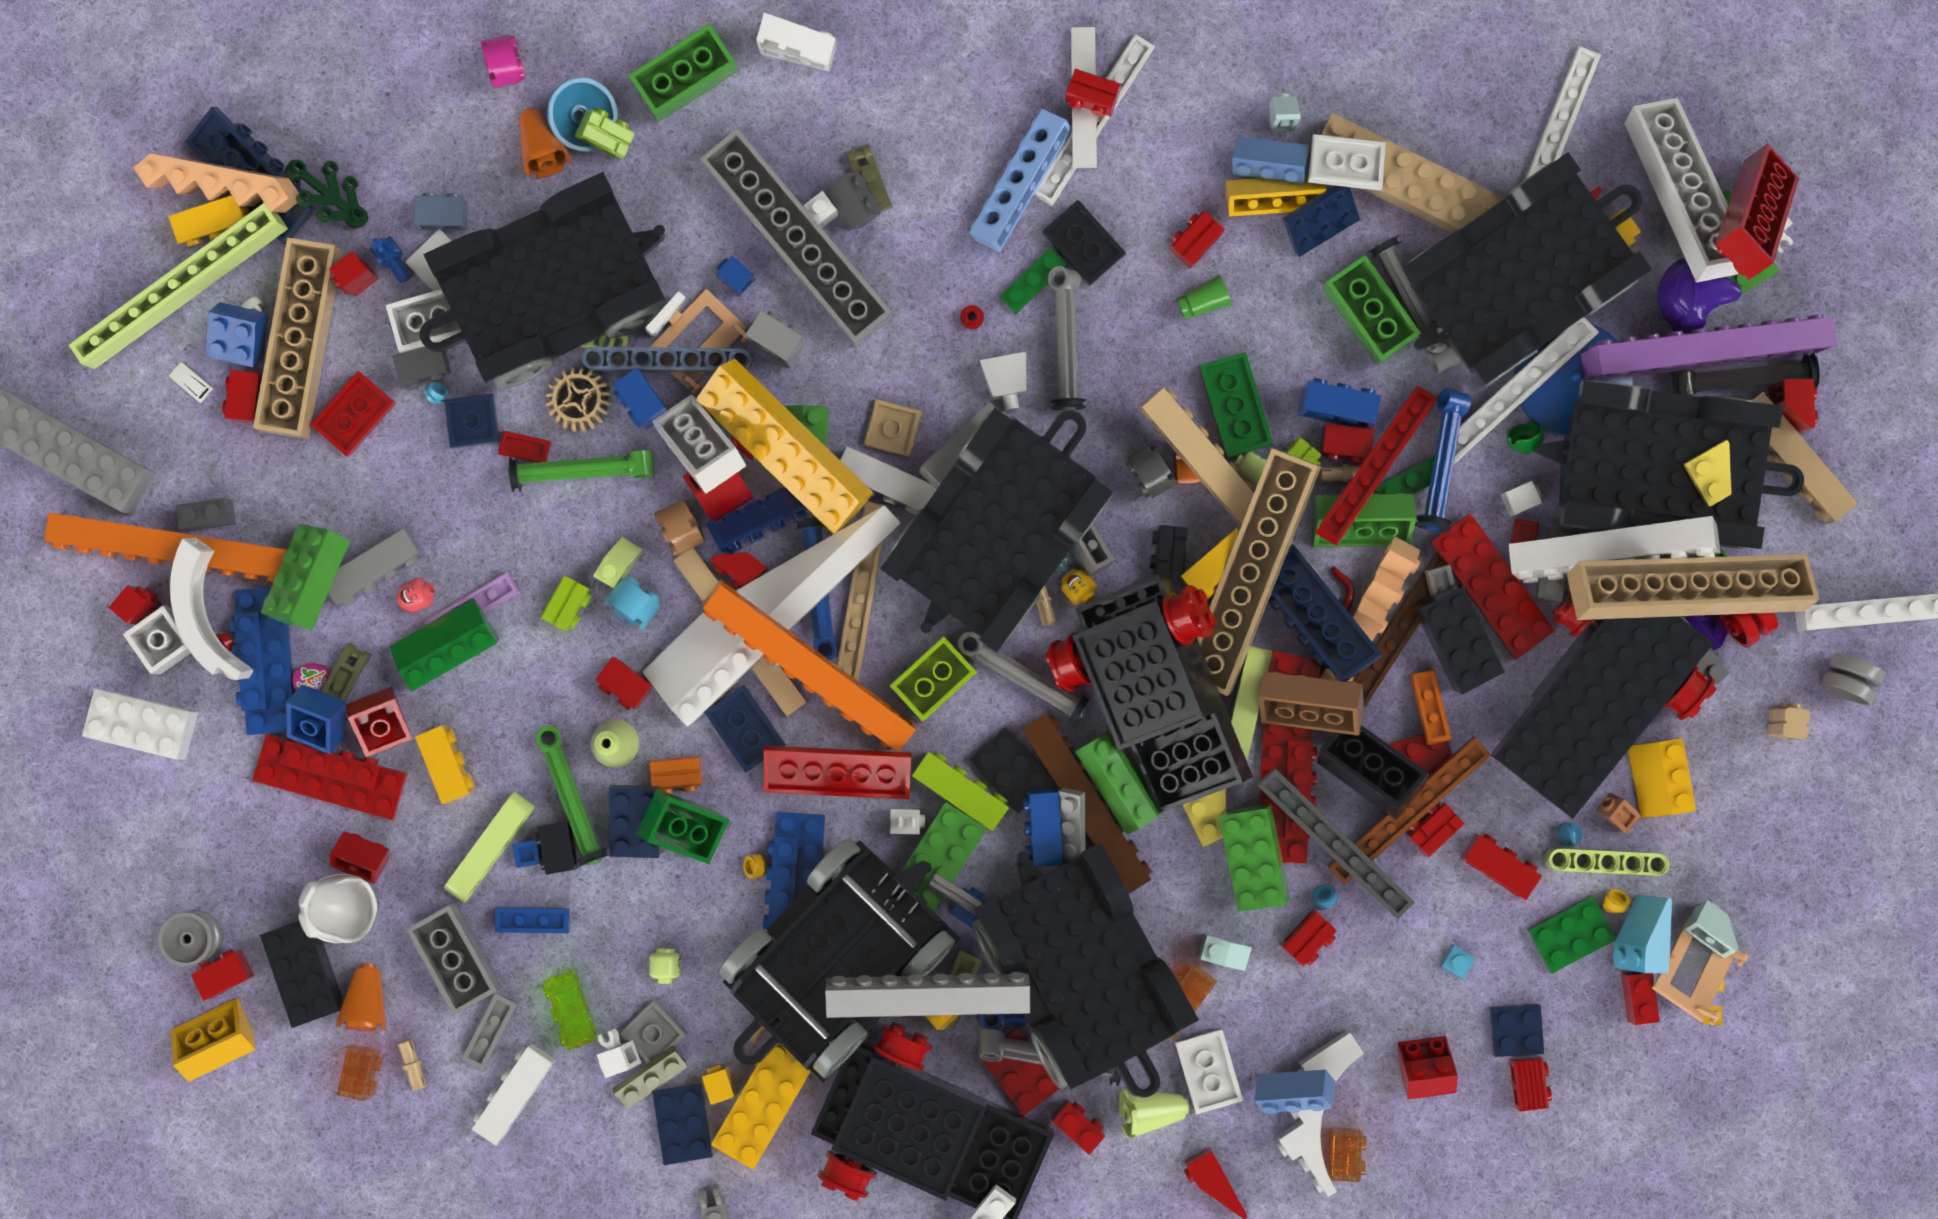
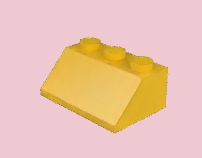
[1628,738,1696,818]
[170,998,256,1082]

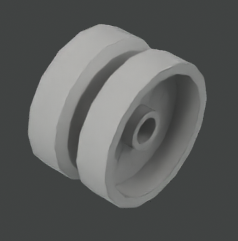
[1820,653,1886,706]
[158,910,223,967]

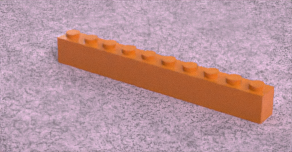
[44,512,287,582]
[702,579,916,752]

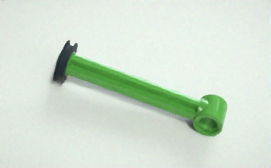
[508,450,655,492]
[536,725,611,868]

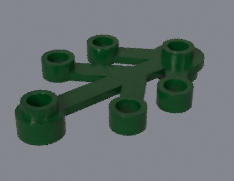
[285,159,368,228]

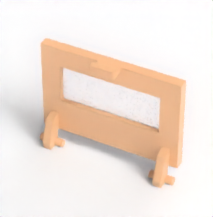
[650,289,748,395]
[1652,917,1748,1025]

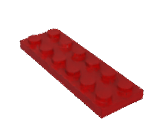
[1430,513,1555,660]
[764,745,911,800]

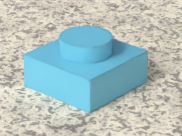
[1441,945,1476,979]

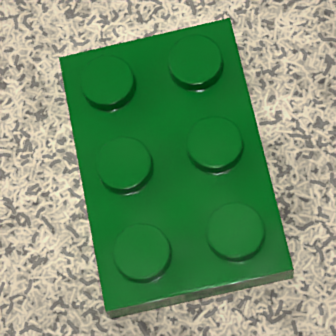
[1527,896,1616,974]

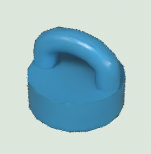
[1556,822,1582,846]
[1312,884,1338,910]

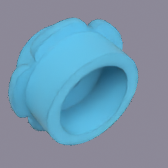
[424,381,448,404]

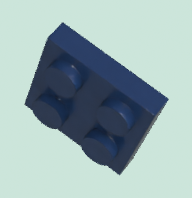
[444,393,500,449]
[1490,1004,1544,1057]

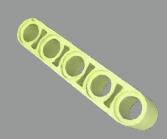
[1230,646,1272,760]
[444,792,535,903]
[1544,848,1669,876]

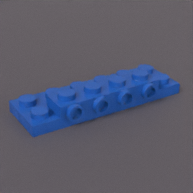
[230,587,294,735]
[763,812,825,929]

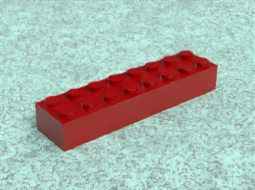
[1715,143,1799,280]

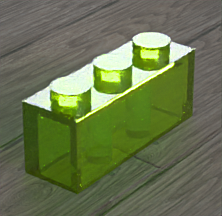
[542,969,598,1051]

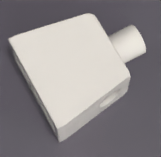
[980,352,1027,411]

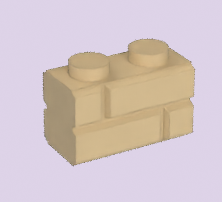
[1767,703,1811,740]

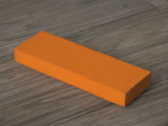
[1410,669,1451,746]

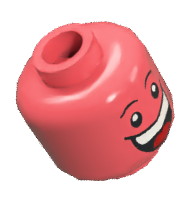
[397,578,435,613]

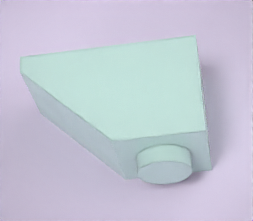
[1269,93,1301,131]
[1684,900,1739,958]
[1198,933,1252,971]

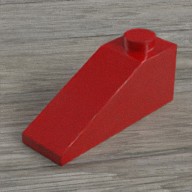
[1183,1147,1248,1219]

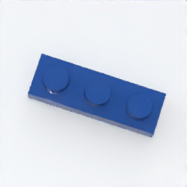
[495,907,570,934]

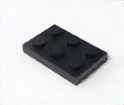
[1042,200,1126,286]
[969,727,1054,813]

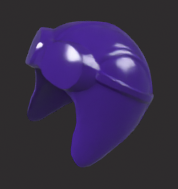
[1657,257,1742,333]

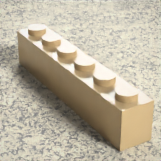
[1750,392,1858,524]

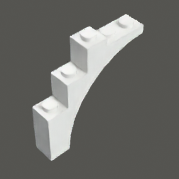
[1276,1030,1364,1197]

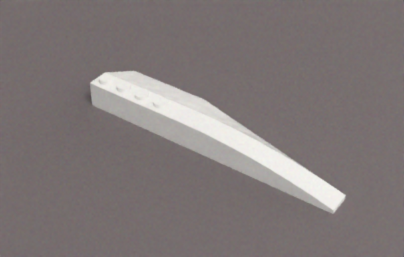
[642,505,901,727]

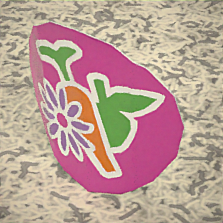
[293,663,331,691]

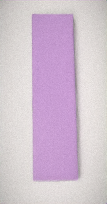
[424,572,521,625]

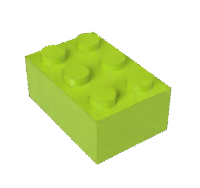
[890,636,977,722]

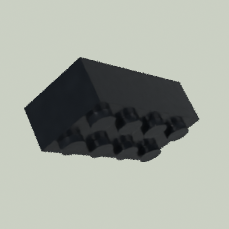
[1412,583,1505,695]
[1317,725,1429,820]
[260,921,344,1028]

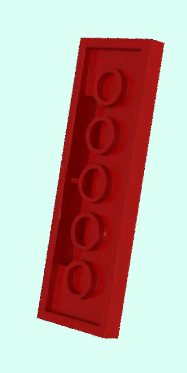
[1259,723,1317,864]
[252,734,408,820]

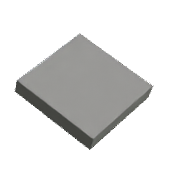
[619,999,688,1064]

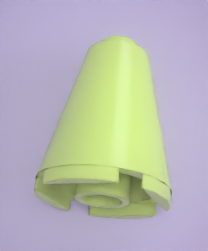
[591,719,639,768]
[1118,1088,1189,1138]

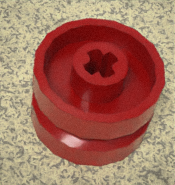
[1719,613,1778,648]

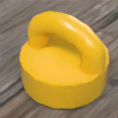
[743,854,768,879]
[1603,889,1631,913]

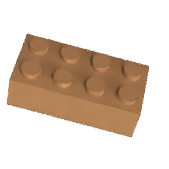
[1258,672,1364,735]

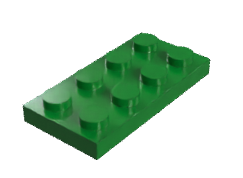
[1199,352,1273,459]

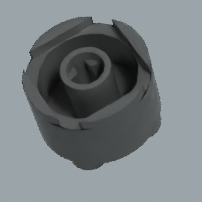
[1125,442,1178,499]

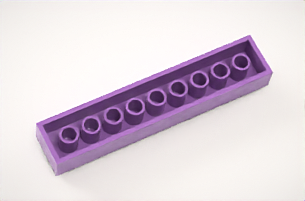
[1581,314,1838,381]

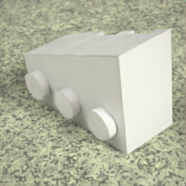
[756,13,837,72]

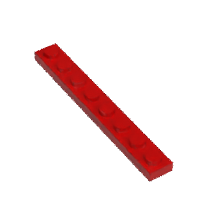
[1316,386,1438,546]

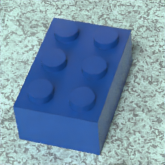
[1297,378,1381,429]

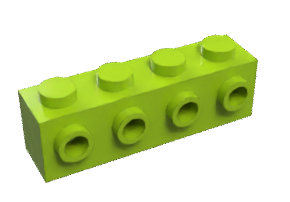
[912,750,1009,832]

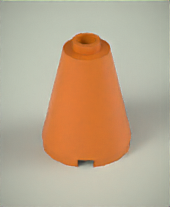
[519,108,571,178]
[336,963,387,1031]

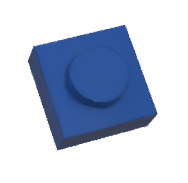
[512,840,541,868]

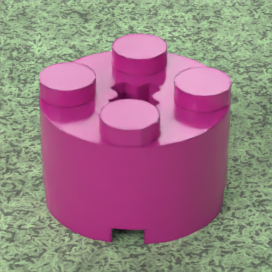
[480,34,525,89]

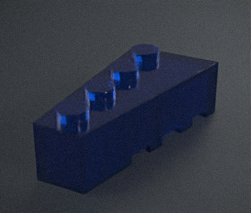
[706,486,808,554]

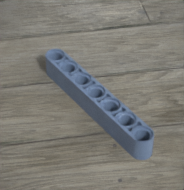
[582,347,751,372]

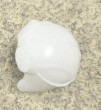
[299,874,377,943]

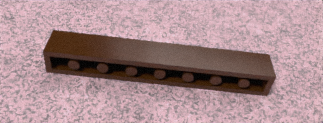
[1021,714,1152,894]

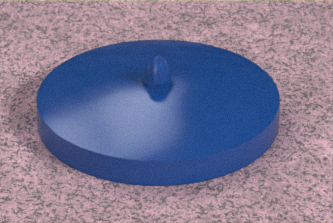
[1514,324,1632,437]

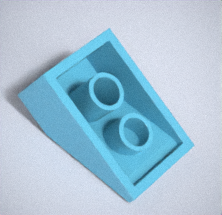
[1613,895,1672,973]

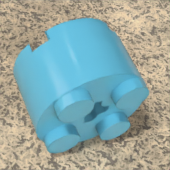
[604,576,661,631]

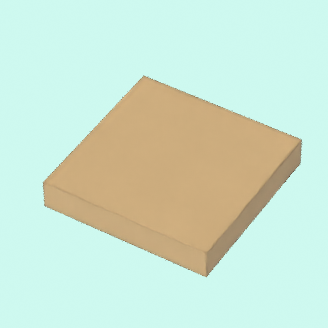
[863,399,922,458]

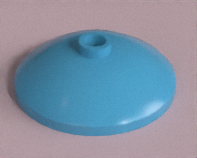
[547,78,618,152]

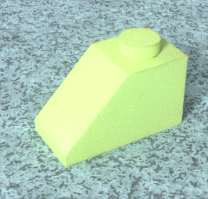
[593,537,643,589]

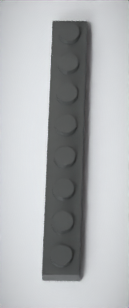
[1257,768,1415,919]

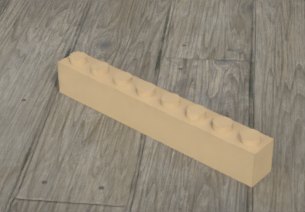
[1137,387,1256,528]

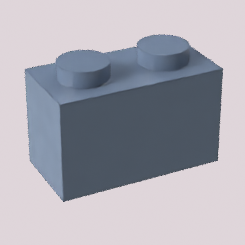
[414,193,468,230]

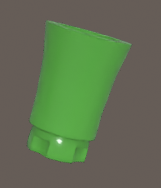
[1176,275,1232,320]

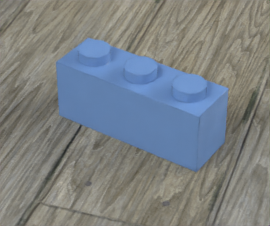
[1232,136,1310,183]
[1254,1069,1336,1114]

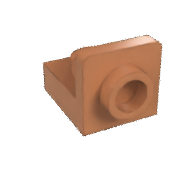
[1596,793,1641,835]

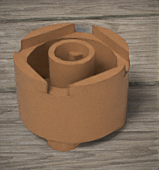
[654,499,706,557]

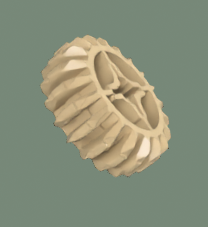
[545,367,611,432]

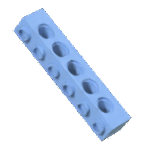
[969,109,1072,253]

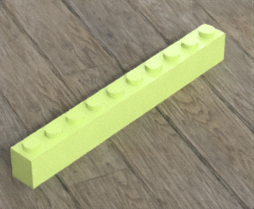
[69,203,288,369]

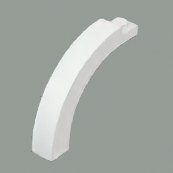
[170,537,254,680]

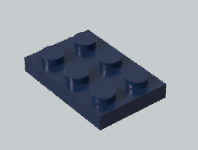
[1283,186,1360,257]
[704,685,786,773]
[609,785,660,858]
[652,1083,713,1165]

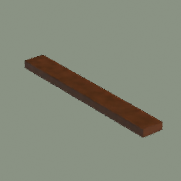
[1353,552,1446,709]

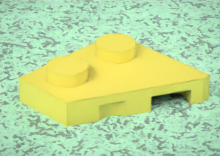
[1683,440,1731,507]
[1182,789,1226,847]

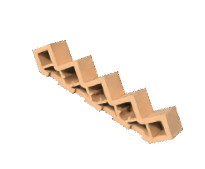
[133,153,299,213]
[1318,537,1420,682]

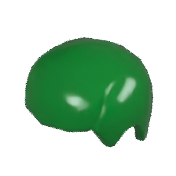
[1507,421,1544,454]

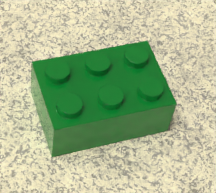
[636,789,729,864]

